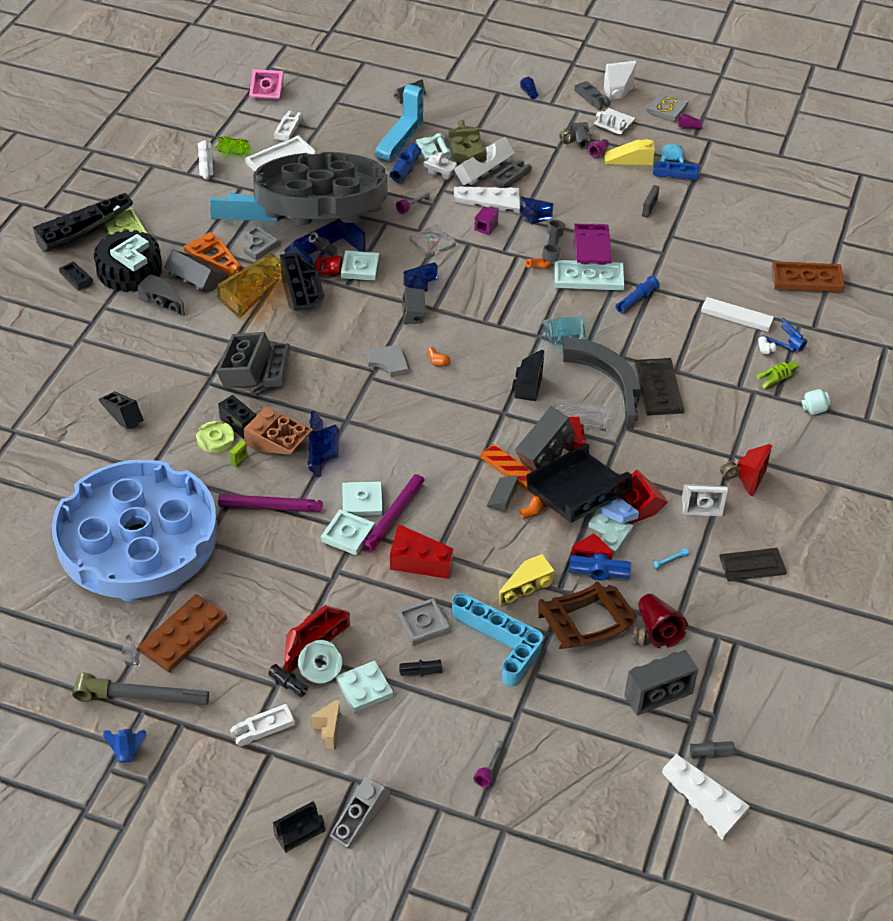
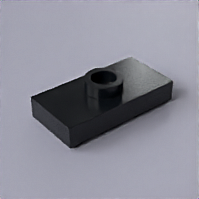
[59,261,93,290]

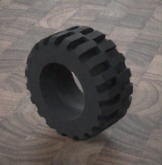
[94,230,162,292]

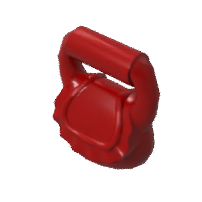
[314,255,343,276]

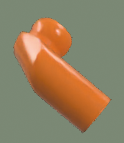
[526,258,552,269]
[427,347,451,366]
[520,496,543,519]

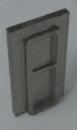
[719,548,787,582]

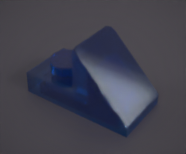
[403,262,438,292]

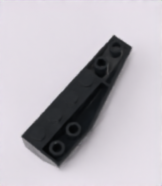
[33,193,133,252]

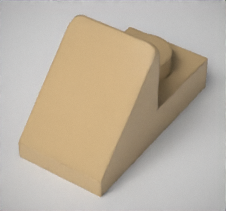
[310,700,340,750]

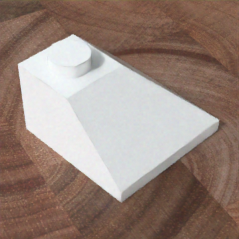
[604,61,636,100]

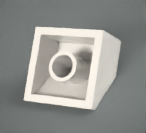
[682,484,728,516]

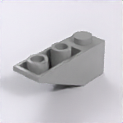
[329,776,392,848]

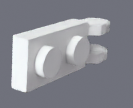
[274,111,302,141]
[230,704,295,747]

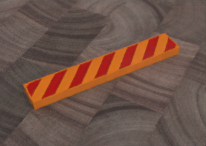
[480,444,552,509]

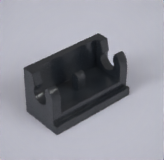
[273,801,326,853]

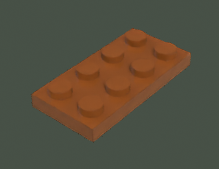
[772,261,845,292]
[138,594,227,672]

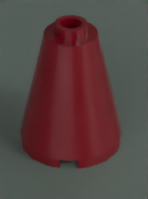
[638,594,688,648]

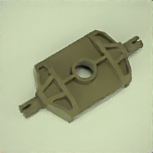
[448,120,486,163]

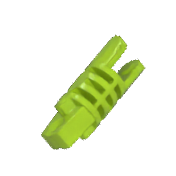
[756,360,799,389]

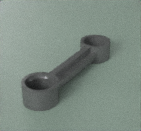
[542,220,565,262]

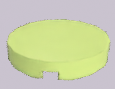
[196,421,235,453]

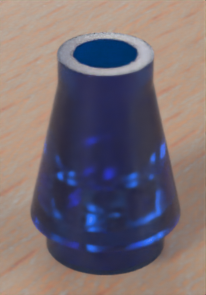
[520,77,539,99]

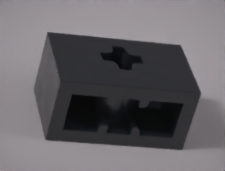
[218,395,257,439]

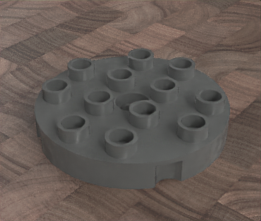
[253,152,388,225]

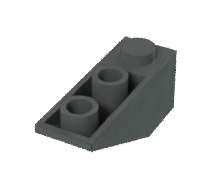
[138,274,185,316]

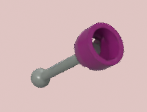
[396,192,430,214]
[473,740,503,787]

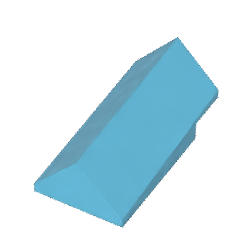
[210,193,278,221]

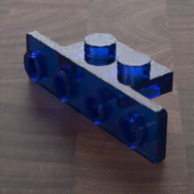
[307,410,339,477]

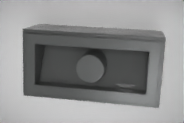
[487,476,518,512]

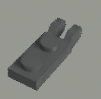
[574,81,611,110]
[491,160,532,188]

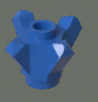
[103,729,147,763]

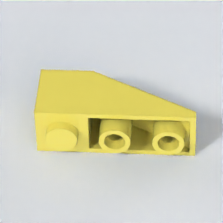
[499,554,554,606]

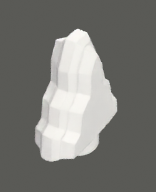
[198,140,213,180]

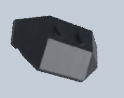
[280,253,325,311]

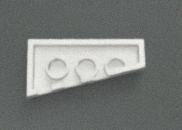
[454,187,520,214]
[662,754,750,841]

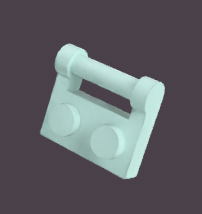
[416,133,452,162]

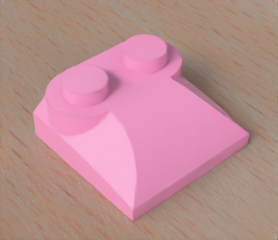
[249,69,284,99]

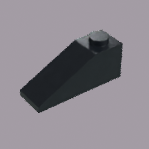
[99,391,144,429]

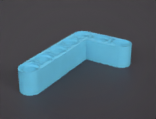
[375,84,424,162]
[452,593,543,686]

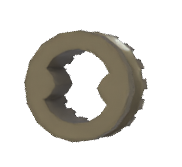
[559,128,575,144]
[720,461,739,479]
[632,626,645,646]

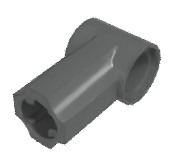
[571,122,591,150]

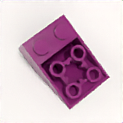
[573,224,611,265]

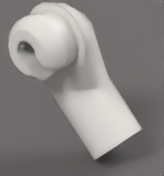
[758,336,776,354]

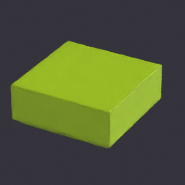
[229,440,248,467]

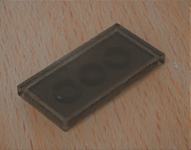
[635,358,684,416]

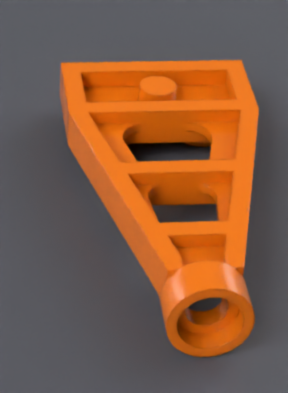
[183,232,244,278]

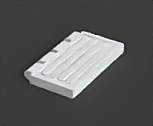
[245,135,316,172]

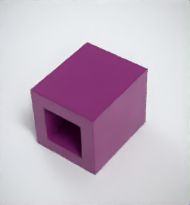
[474,206,499,235]

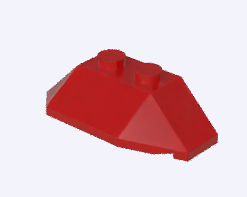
[285,605,350,672]

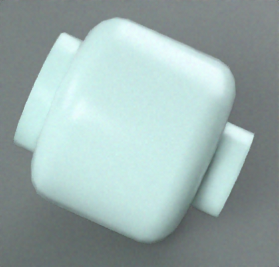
[801,389,831,415]

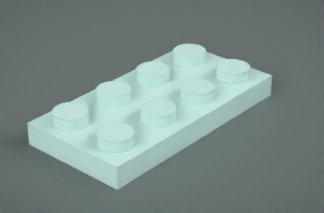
[554,260,624,290]

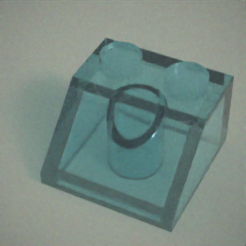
[542,316,586,344]

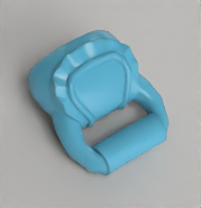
[661,144,684,163]

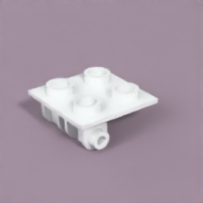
[593,108,635,135]

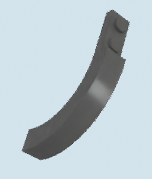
[563,337,640,429]

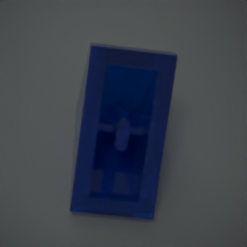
[520,197,554,225]

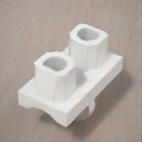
[424,152,457,180]

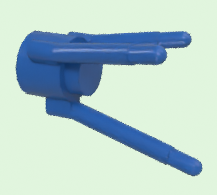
[761,318,807,352]

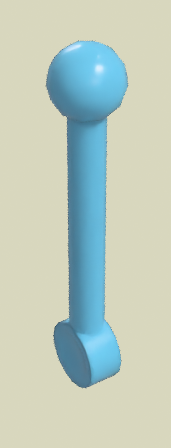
[653,548,689,569]

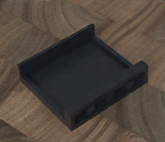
[526,443,633,523]

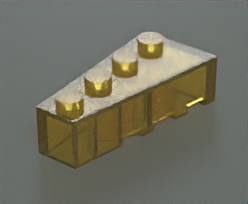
[217,253,282,319]

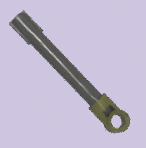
[72,673,209,705]

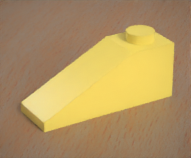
[604,139,655,165]

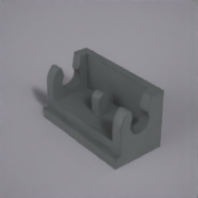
[402,287,426,324]

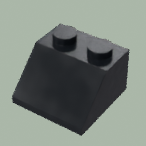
[512,350,545,401]

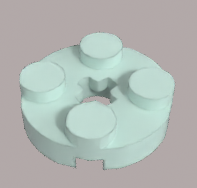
[298,640,342,684]

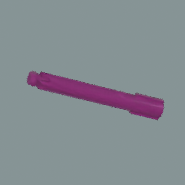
[364,474,425,552]
[218,494,323,512]

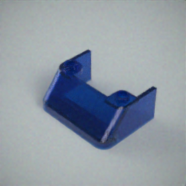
[284,218,366,265]

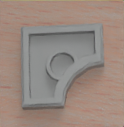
[244,225,280,260]
[365,345,408,376]

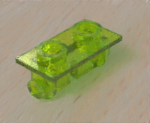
[216,136,251,156]

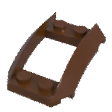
[538,581,637,649]

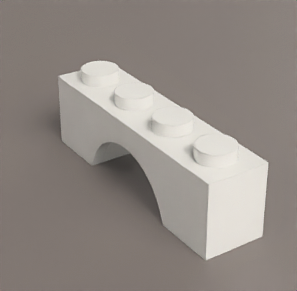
[454,136,515,185]

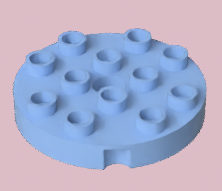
[52,460,218,602]

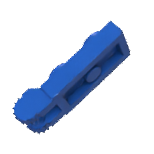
[653,161,699,180]

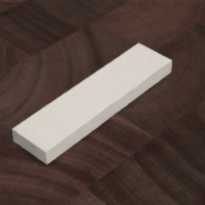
[701,297,774,332]

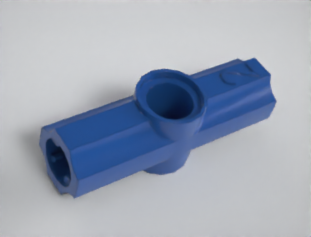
[390,143,421,182]
[569,554,631,581]

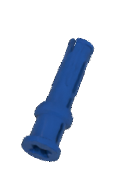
[616,276,660,313]

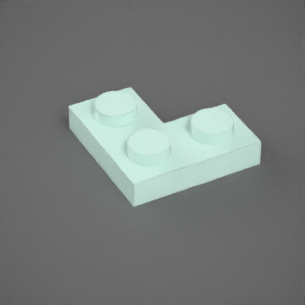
[110,234,149,271]
[589,509,633,556]

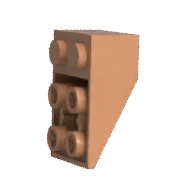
[244,406,313,454]

